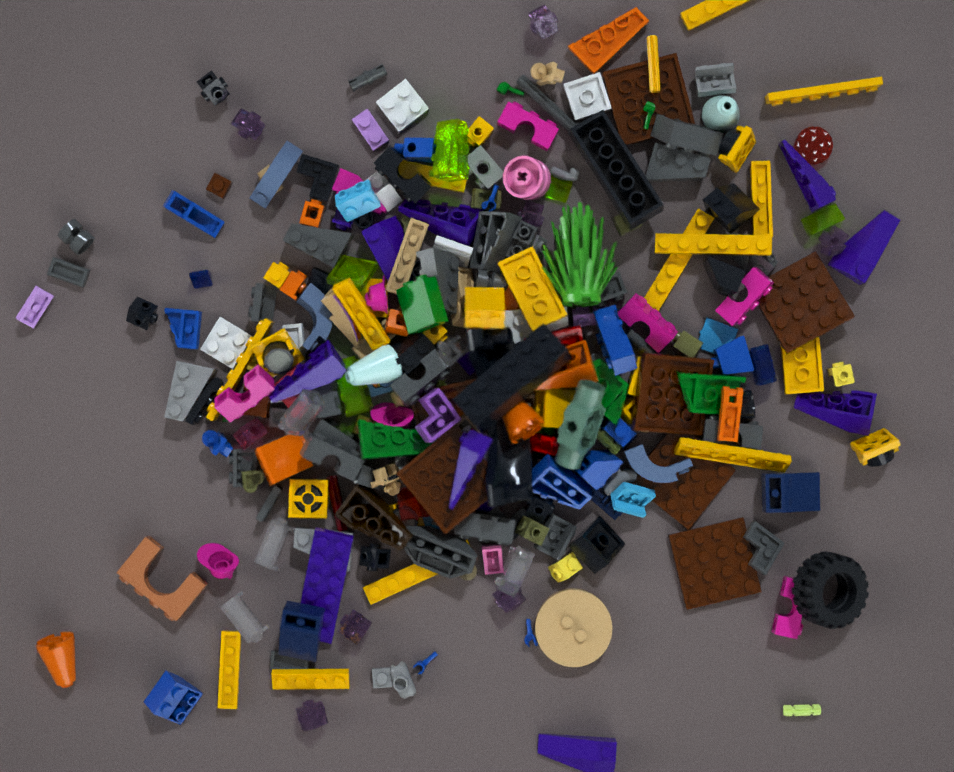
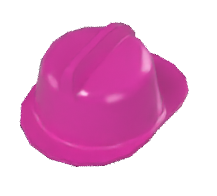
[365,275,388,314]
[370,402,414,430]
[197,543,239,579]

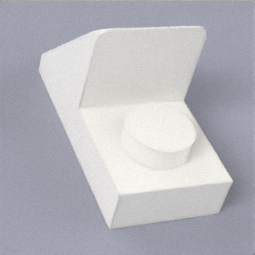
[366,172,403,212]

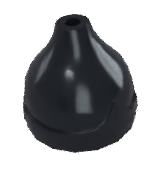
[732,390,756,419]

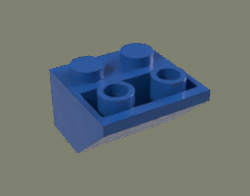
[573,449,623,491]
[144,670,203,725]

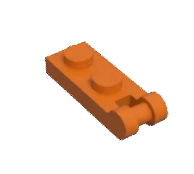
[717,386,743,442]

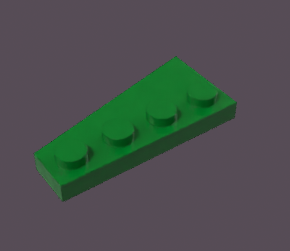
[357,419,437,459]

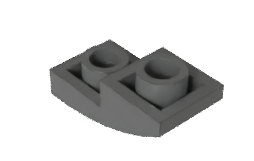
[505,220,538,258]
[354,465,389,491]

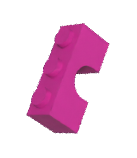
[497,101,559,152]
[715,267,774,326]
[618,293,678,353]
[215,364,275,423]
[771,576,803,639]

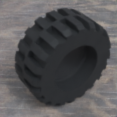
[792,551,869,629]

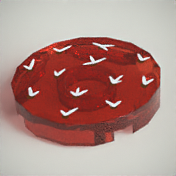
[794,126,833,165]

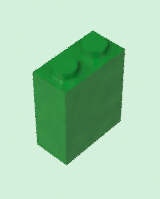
[396,275,448,334]

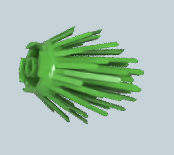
[542,202,618,307]

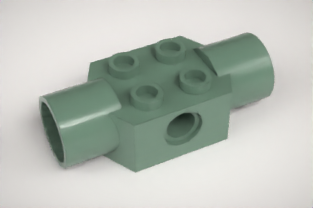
[554,380,606,469]

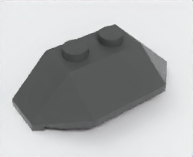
[404,526,478,579]

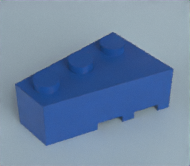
[593,305,637,375]
[532,454,593,510]

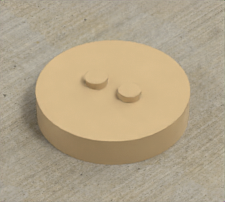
[535,588,612,667]

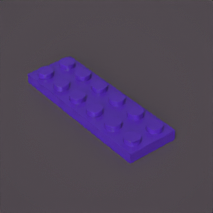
[301,527,354,644]

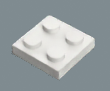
[563,72,612,121]
[376,79,429,133]
[200,317,253,369]

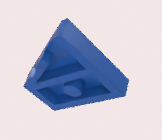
[164,308,202,350]

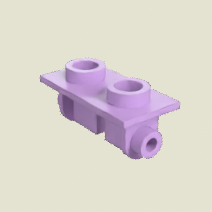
[572,305,607,327]

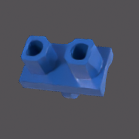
[202,430,233,458]

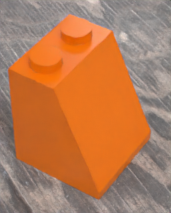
[254,431,313,486]

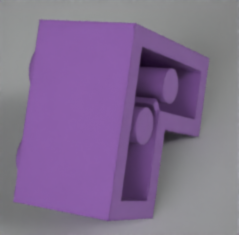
[414,388,462,443]

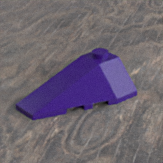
[778,140,836,212]
[398,199,483,246]
[828,210,900,285]
[361,216,413,301]
[269,339,347,403]
[794,390,877,436]
[448,429,493,510]
[537,733,617,772]

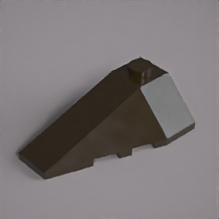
[335,484,413,551]

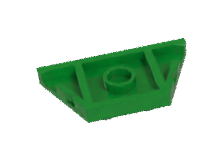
[575,359,629,426]
[677,372,746,414]

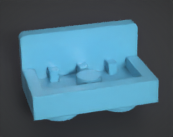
[335,179,381,222]
[610,482,656,518]

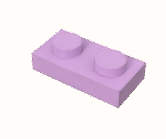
[352,109,389,152]
[16,286,54,328]

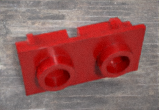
[531,433,559,456]

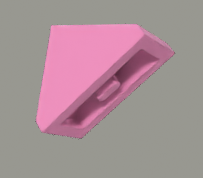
[482,543,504,575]

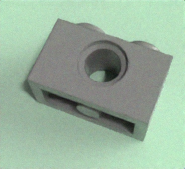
[463,145,503,190]

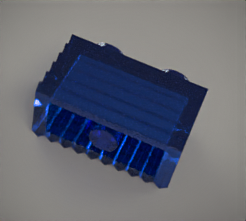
[748,344,778,386]

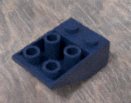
[761,472,820,513]
[279,601,325,662]

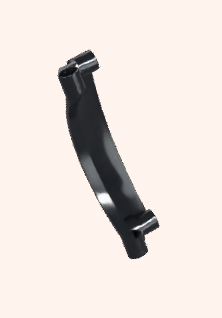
[466,326,533,507]

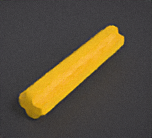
[647,35,660,93]

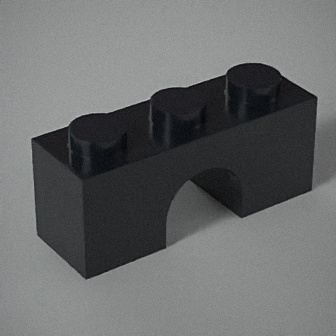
[374,145,432,203]

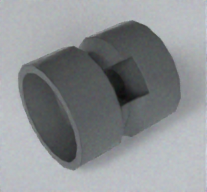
[57,219,95,255]
[474,269,505,288]

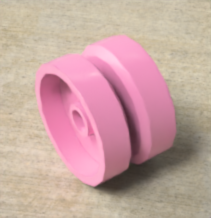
[503,155,551,201]

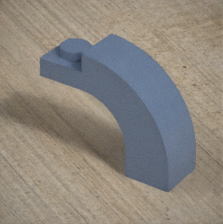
[250,141,303,209]
[296,283,332,354]
[623,444,693,483]

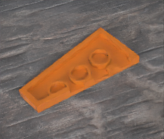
[567,7,649,74]

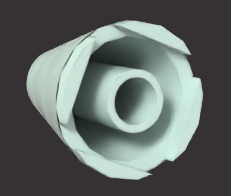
[702,95,740,133]
[345,345,402,386]

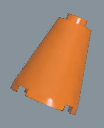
[502,400,545,444]
[36,632,76,688]

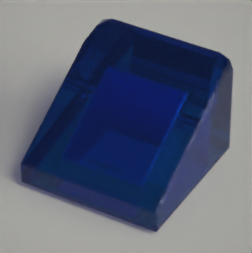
[189,270,213,289]

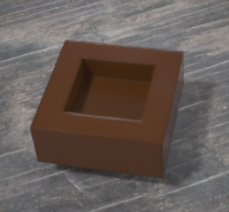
[206,173,233,199]

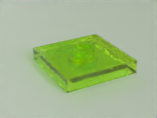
[326,255,378,291]

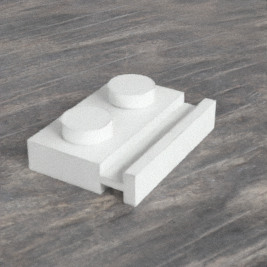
[433,235,473,268]

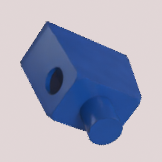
[394,138,441,163]
[710,336,755,375]
[600,417,637,450]

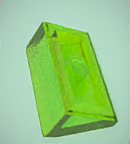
[544,176,573,203]
[801,203,845,237]

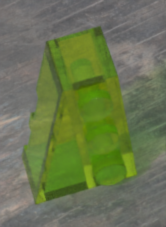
[429,119,470,182]
[337,356,373,417]

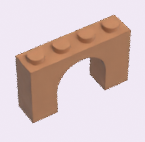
[117,535,209,621]

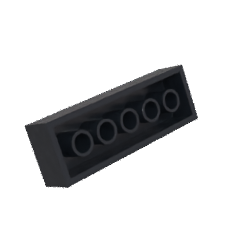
[570,110,664,230]
[453,323,572,434]

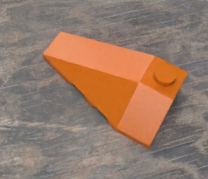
[535,340,598,390]

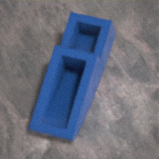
[163,190,225,238]

